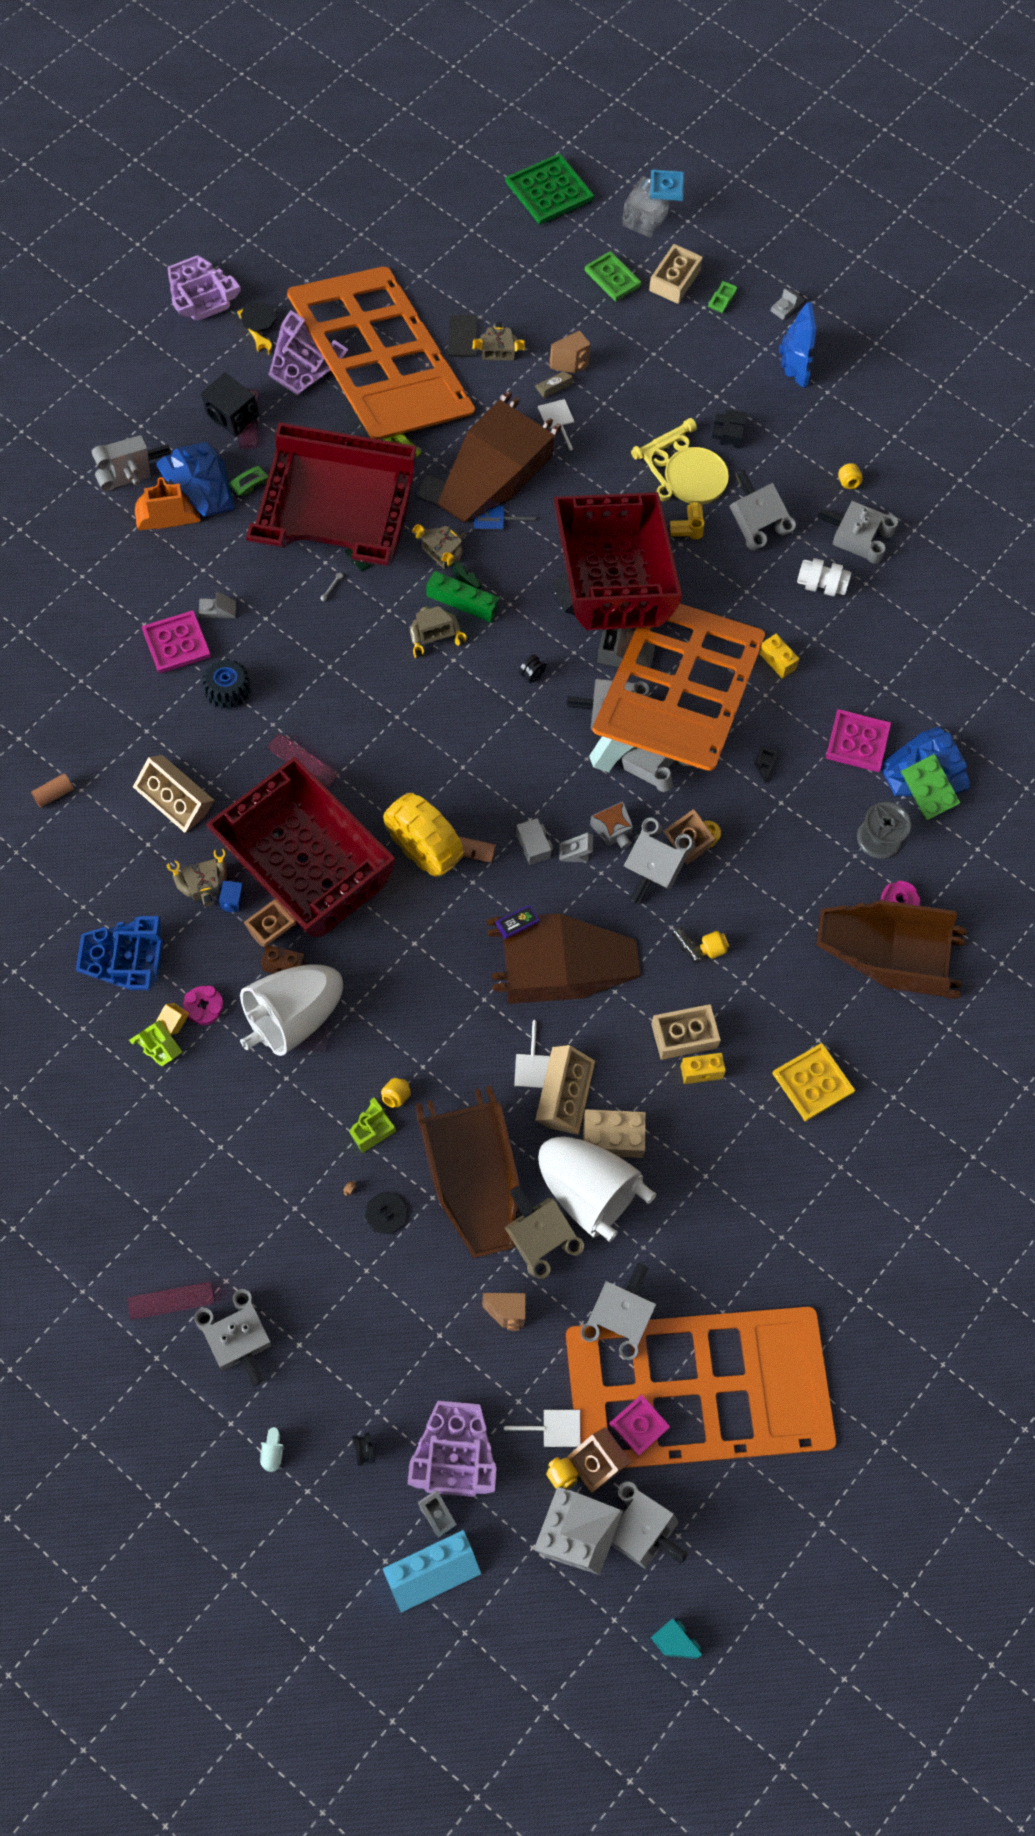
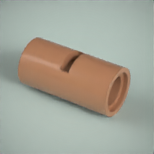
[31,773,74,808]
[458,836,496,863]

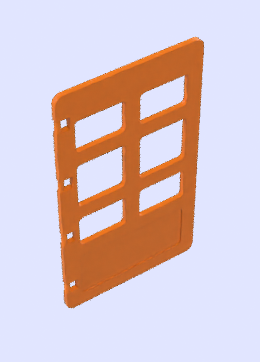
[287,267,475,440]
[592,604,765,771]
[566,1307,836,1468]

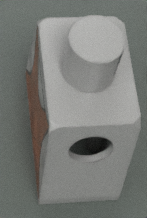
[590,802,633,849]

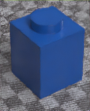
[219,880,244,912]

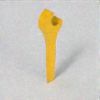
[237,309,272,354]

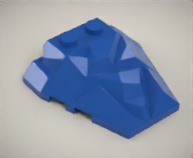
[779,302,816,387]
[156,442,235,517]
[881,727,970,797]
[76,916,163,990]

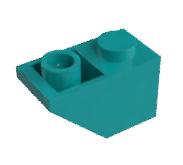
[651,1618,702,1659]

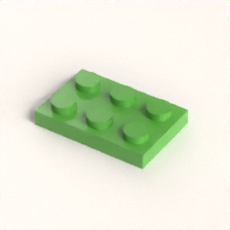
[584,251,641,302]
[900,754,960,820]

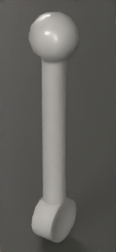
[320,573,343,602]

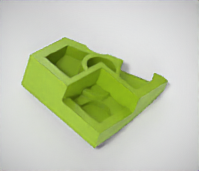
[129,1020,182,1066]
[349,1098,396,1153]

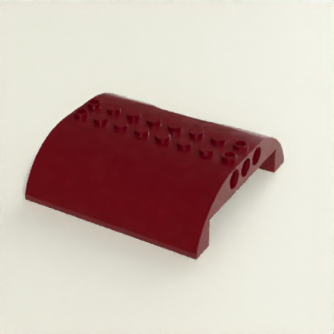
[246,422,417,567]

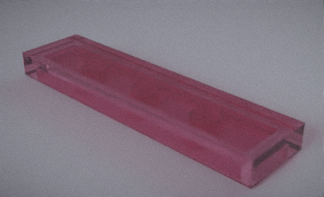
[239,389,259,449]
[268,733,338,788]
[127,1282,214,1320]

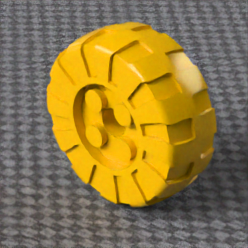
[383,793,464,877]

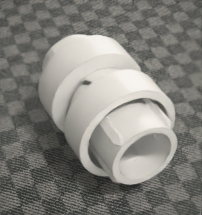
[797,558,851,597]

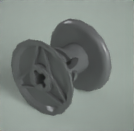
[857,802,911,859]

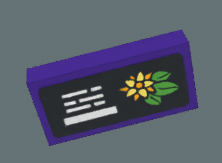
[496,905,540,940]

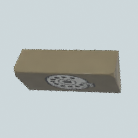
[535,371,573,398]

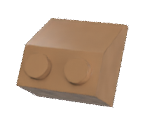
[550,330,591,373]
[663,809,716,865]
[244,900,296,947]
[482,1293,525,1331]
[566,1427,631,1493]

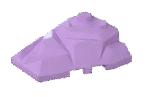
[167,255,241,321]
[269,310,348,395]
[408,1401,496,1497]

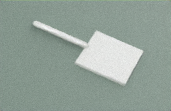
[538,399,574,451]
[514,1020,550,1088]
[504,1410,580,1447]

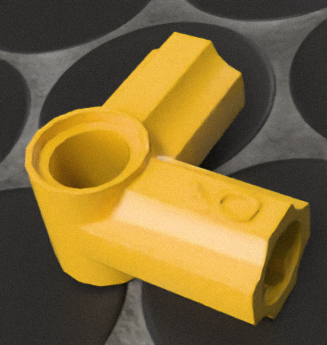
[669,502,704,540]

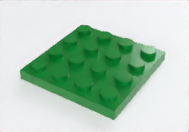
[505,153,594,225]

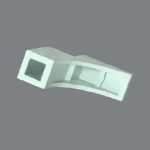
[589,736,634,772]

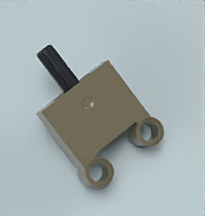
[504,1186,584,1279]

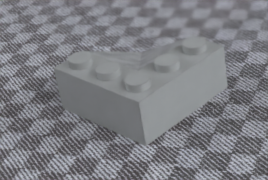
[534,1487,623,1575]

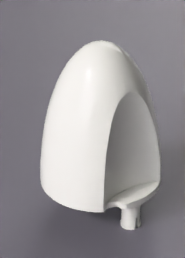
[240,964,343,1056]
[538,1137,656,1242]

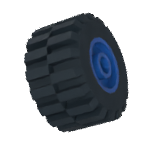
[202,659,250,710]

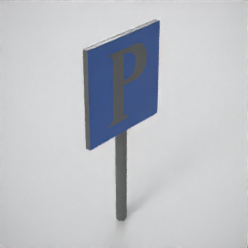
[474,505,537,530]

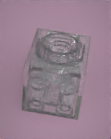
[622,176,669,238]

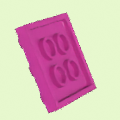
[141,610,211,674]
[825,709,891,772]

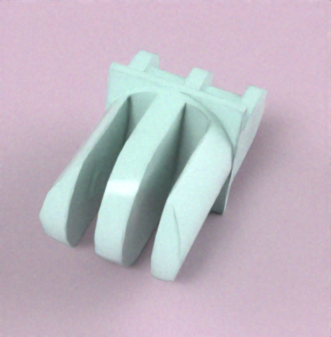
[260,1428,284,1472]

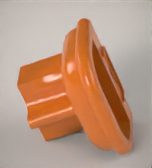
[135,477,201,530]

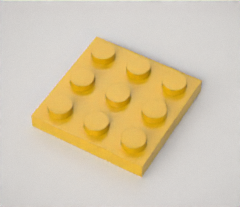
[772,1043,855,1122]

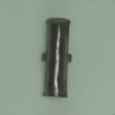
[672,927,705,964]

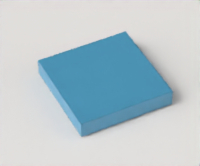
[650,170,684,201]

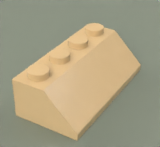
[133,755,215,833]
[535,1045,595,1134]

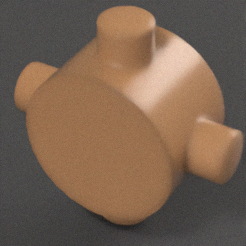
[343,1181,357,1196]

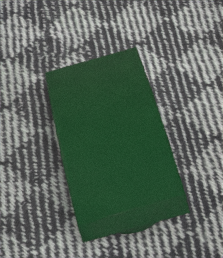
[453,560,482,589]

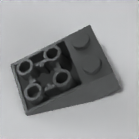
[597,628,655,668]

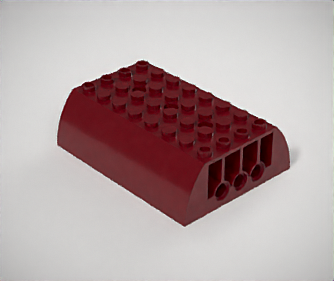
[554,492,682,630]
[206,756,395,937]

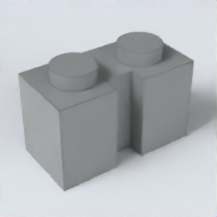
[516,818,553,865]

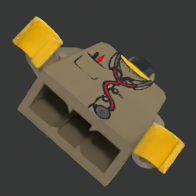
[472,322,525,361]
[412,524,465,569]
[410,606,467,658]
[167,848,228,907]

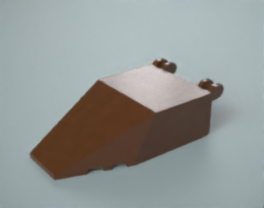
[437,391,562,523]
[816,900,967,999]
[487,913,640,1004]
[416,1086,519,1258]

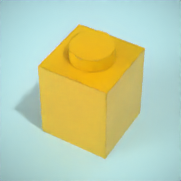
[156,1003,189,1035]

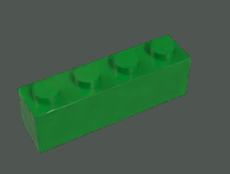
[427,571,499,623]

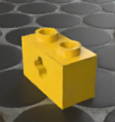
[759,634,799,679]
[680,1053,726,1084]

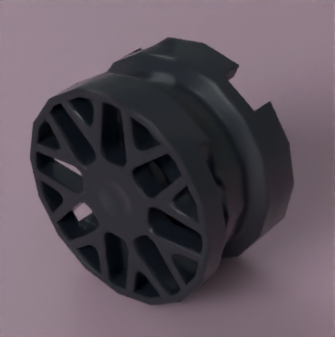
[519,655,547,683]
[353,1432,375,1466]

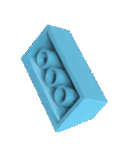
[383,1530,481,1613]

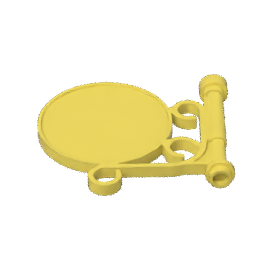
[631,418,729,504]

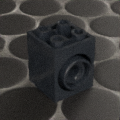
[201,372,259,437]

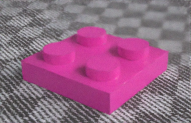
[610,1394,670,1456]

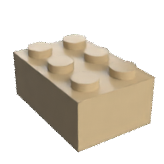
[649,244,703,304]
[651,1004,721,1060]
[583,1109,645,1158]

